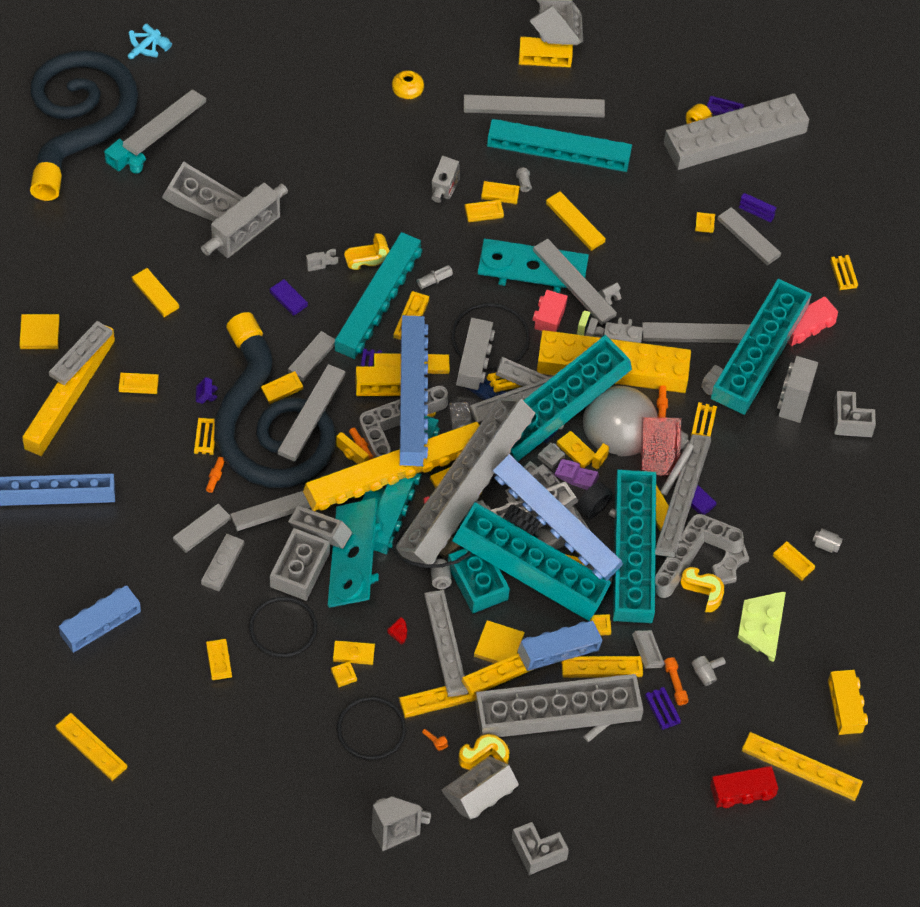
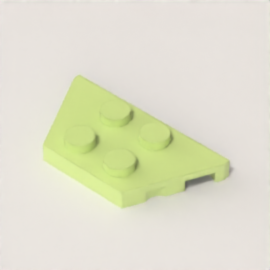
[738,592,786,662]

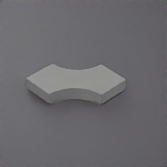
[711,545,749,585]

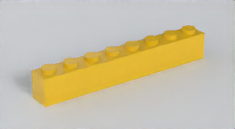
[22,325,115,456]

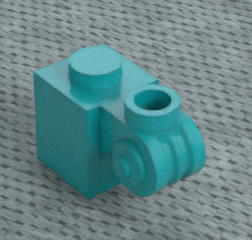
[104,139,146,173]

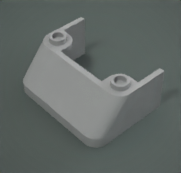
[530,0,583,45]

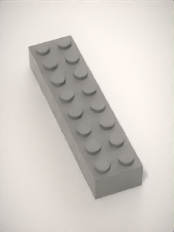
[664,93,809,170]
[475,674,643,737]

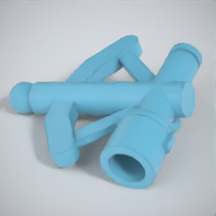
[128,24,172,59]

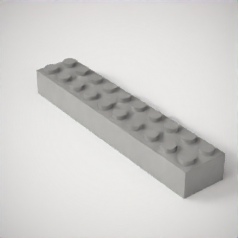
[396,397,535,564]

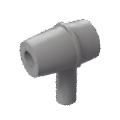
[691,656,725,686]

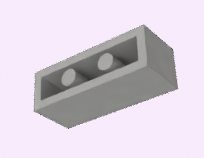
[288,506,352,549]

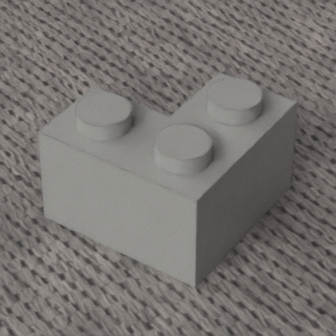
[833,391,876,437]
[512,822,569,875]

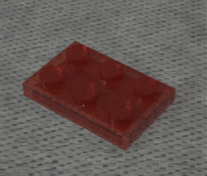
[641,417,681,476]

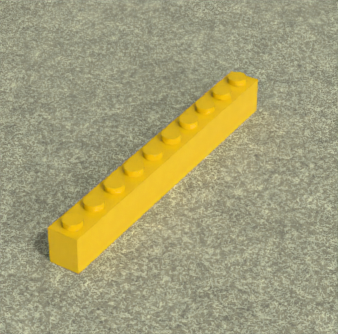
[303,422,480,511]

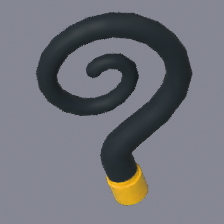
[30,50,138,201]
[214,312,337,488]

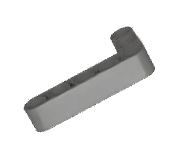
[360,386,448,459]
[655,514,744,598]

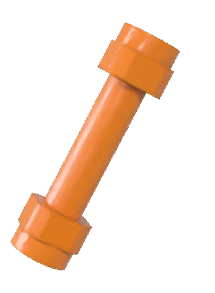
[664,657,689,706]

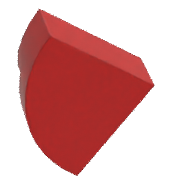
[387,617,407,645]

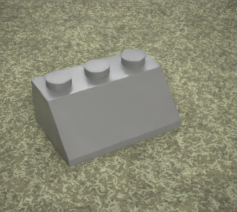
[441,756,519,820]
[372,797,422,851]

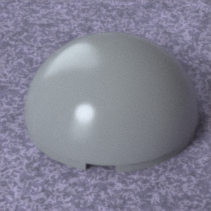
[583,386,658,456]

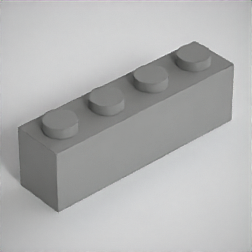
[456,317,495,390]

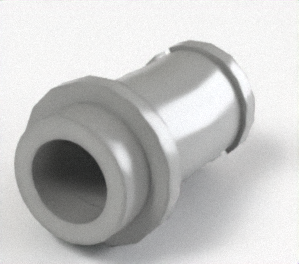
[516,168,532,192]

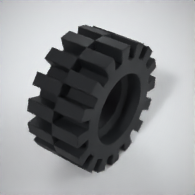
[503,505,541,536]

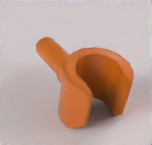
[422,729,448,751]

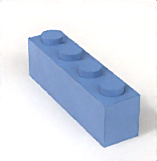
[59,585,141,653]
[518,621,603,671]

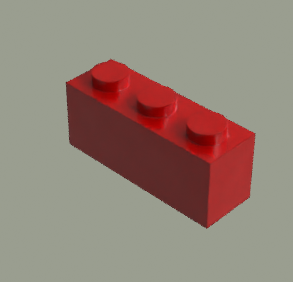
[710,766,778,808]

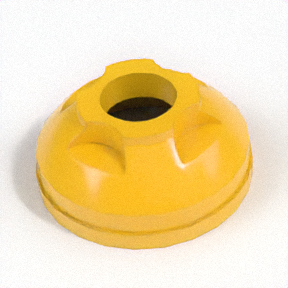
[392,71,424,99]

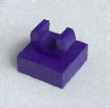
[196,377,218,404]

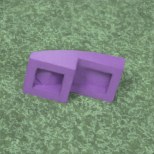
[555,459,599,490]

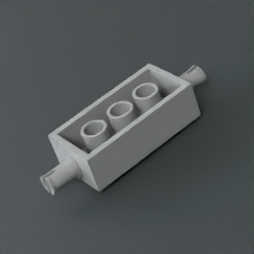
[201,183,288,258]

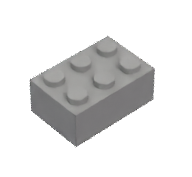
[777,356,818,423]
[270,528,330,601]

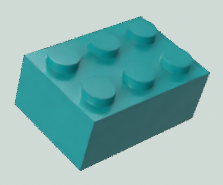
[448,548,510,614]

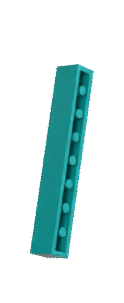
[487,119,632,172]
[335,232,423,359]
[374,416,441,554]

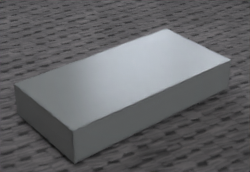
[632,630,665,669]

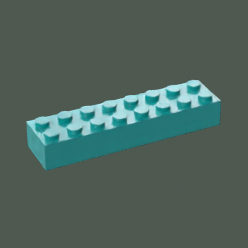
[711,279,812,415]
[510,335,632,462]
[613,470,656,623]
[452,502,611,621]

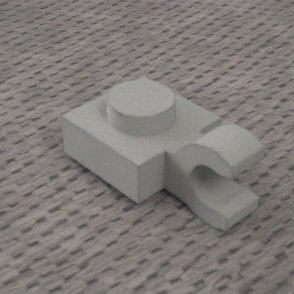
[306,249,338,271]

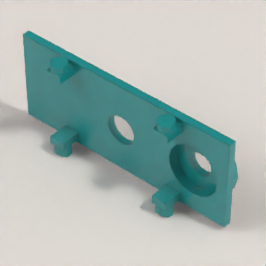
[478,238,589,293]
[328,498,383,608]

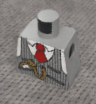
[431,156,460,203]

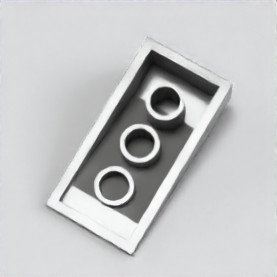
[162,161,243,221]

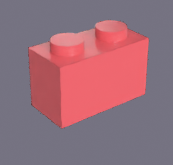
[533,290,568,332]

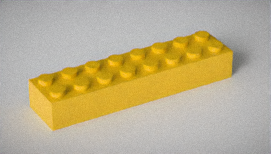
[537,330,691,393]

